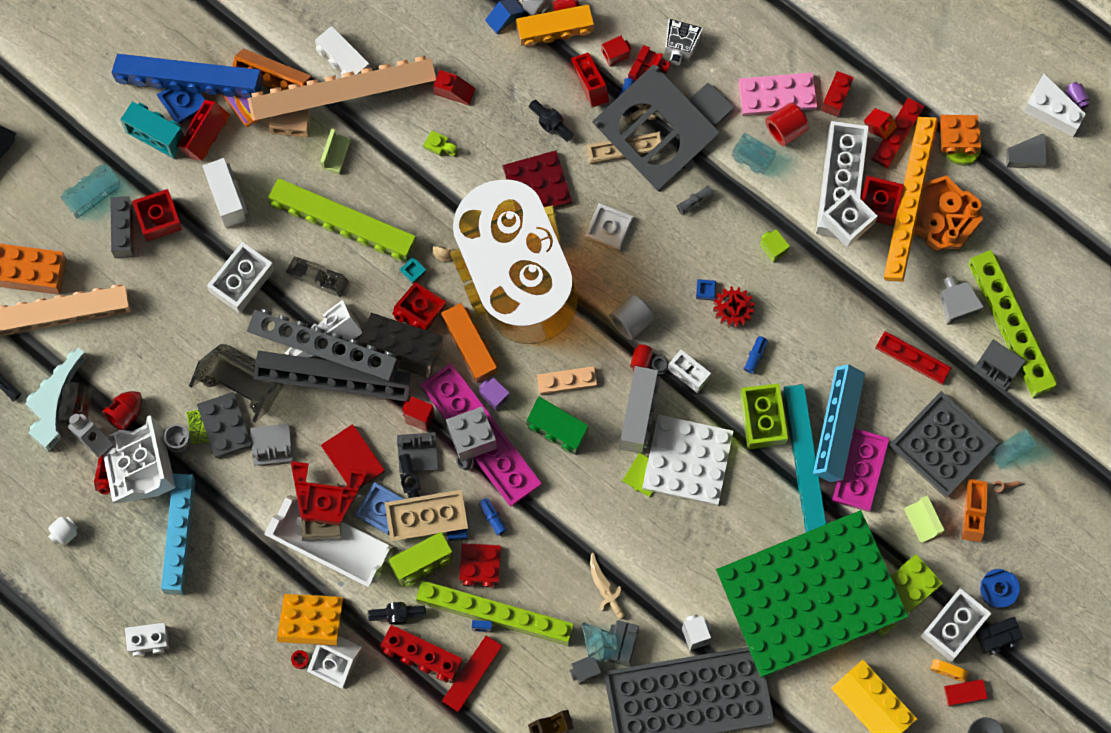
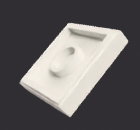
[584,203,634,251]

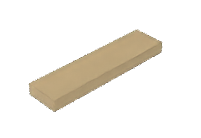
[587,132,664,164]

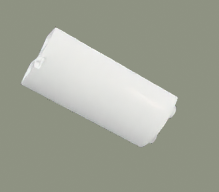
[264,495,394,587]

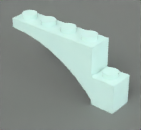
[25,347,87,452]

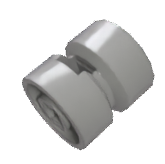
[164,424,192,455]

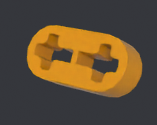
[930,659,969,682]

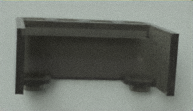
[189,344,284,423]

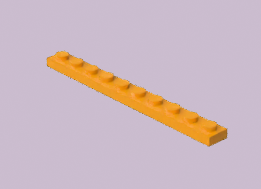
[884,117,938,282]

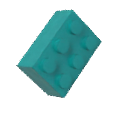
[120,101,183,159]

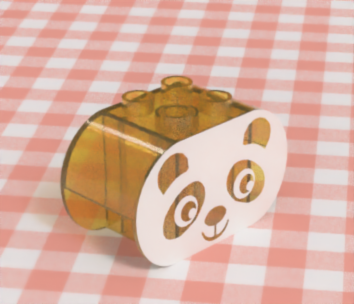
[450,180,578,344]

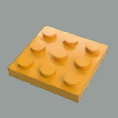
[277,594,343,645]

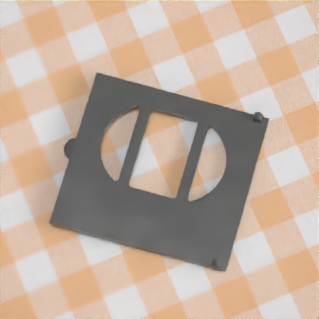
[592,65,720,191]

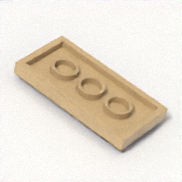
[385,490,468,541]

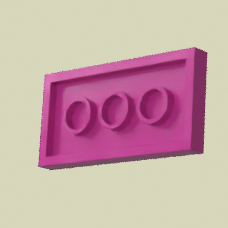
[832,428,889,512]

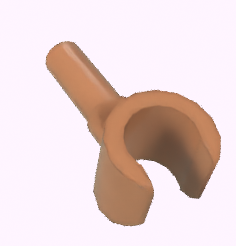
[993,481,1020,494]

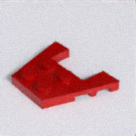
[291,461,367,525]

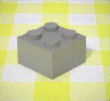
[446,407,497,462]

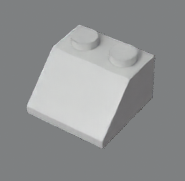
[307,636,362,689]

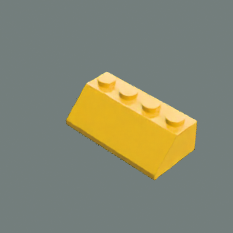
[831,659,917,733]

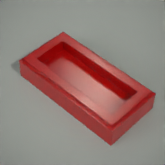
[944,679,987,706]

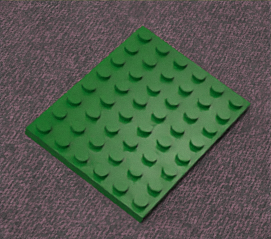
[716,510,908,678]

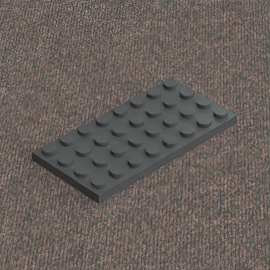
[603,647,774,733]

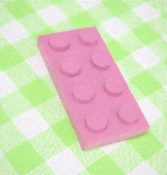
[738,72,817,116]

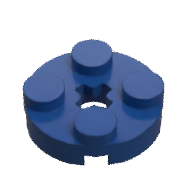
[979,569,1020,609]

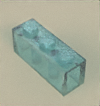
[60,163,122,219]

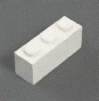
[315,26,370,77]

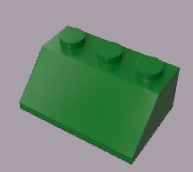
[527,396,589,454]

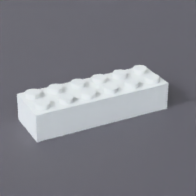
[816,121,869,237]

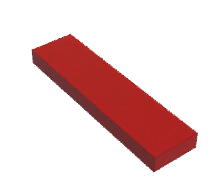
[875,331,952,385]
[442,635,502,713]

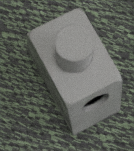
[940,276,983,324]
[68,414,113,458]

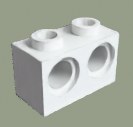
[668,350,711,393]

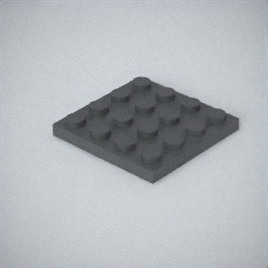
[889,391,998,498]

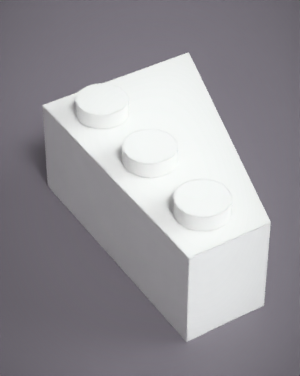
[1023,73,1085,137]

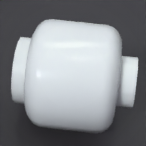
[48,516,78,545]

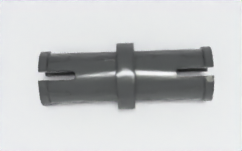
[676,186,714,215]

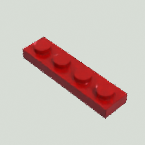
[871,98,924,169]

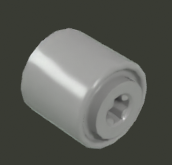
[609,295,654,340]

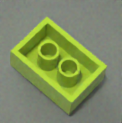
[739,383,788,449]
[389,532,453,587]

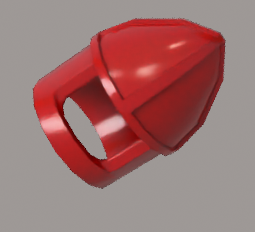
[102,391,142,430]

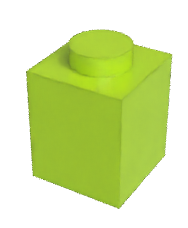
[760,229,790,263]

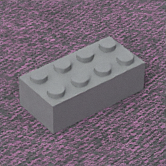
[619,366,660,454]

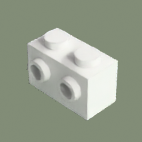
[682,615,711,651]
[125,623,169,657]

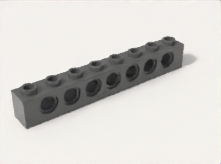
[247,309,401,382]

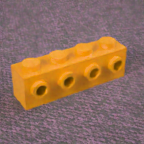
[516,4,594,47]

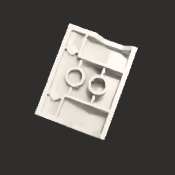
[103,415,175,504]

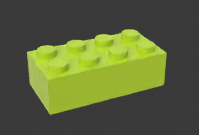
[876,554,942,638]

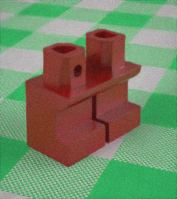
[628,44,671,81]

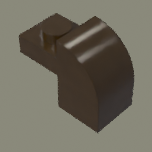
[528,710,574,733]

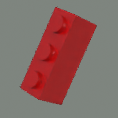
[176,100,230,161]

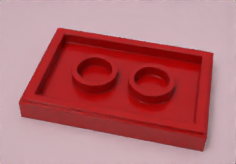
[321,424,385,487]

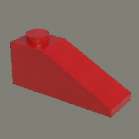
[571,53,609,108]

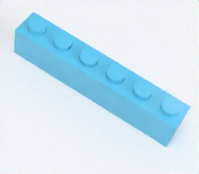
[813,364,865,482]
[161,474,195,595]

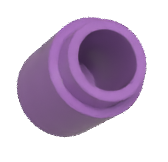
[1065,82,1090,110]

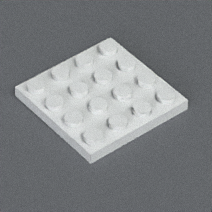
[642,415,733,506]

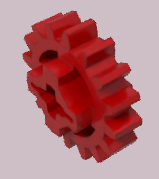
[713,286,755,328]

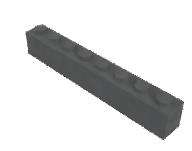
[253,350,411,401]

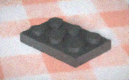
[197,392,252,459]

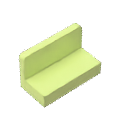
[320,129,351,175]
[904,495,945,543]

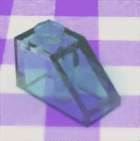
[990,429,1036,469]
[582,622,619,662]

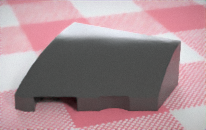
[1006,134,1047,168]

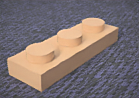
[537,366,597,395]

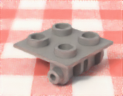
[250,423,293,466]

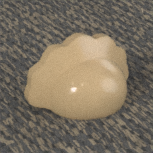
[433,246,457,262]

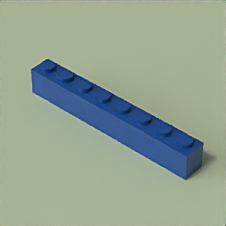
[111,53,264,99]

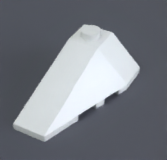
[285,300,363,358]

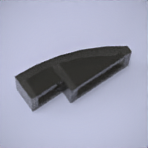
[286,256,349,298]

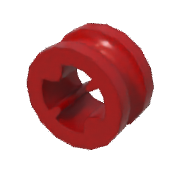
[291,650,309,669]

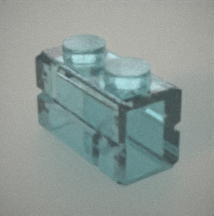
[732,133,777,174]

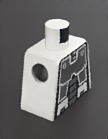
[665,19,703,66]

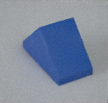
[485,0,525,34]

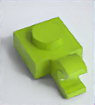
[423,130,458,157]

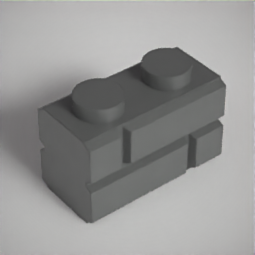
[604,620,639,666]

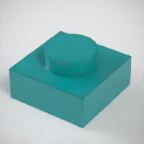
[399,257,426,284]

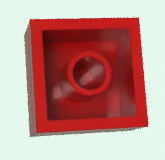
[860,176,904,226]
[132,189,183,242]

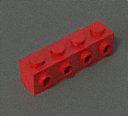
[380,625,463,683]

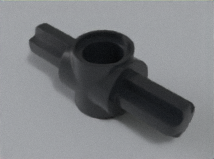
[528,100,574,142]
[399,454,421,498]
[368,602,426,625]

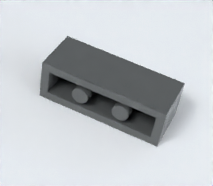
[110,196,134,258]

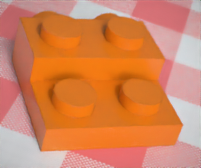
[940,115,981,155]

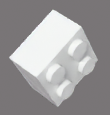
[821,190,877,248]

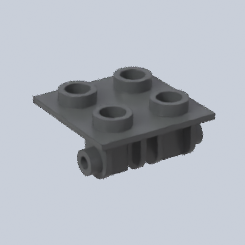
[973,339,1025,390]
[397,432,438,473]

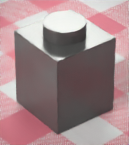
[569,655,601,684]

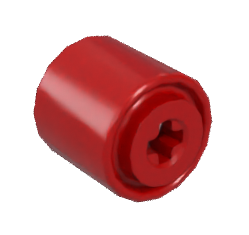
[765,102,809,146]

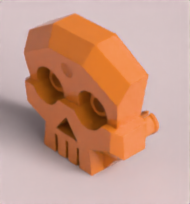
[914,175,983,252]

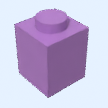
[479,378,510,411]

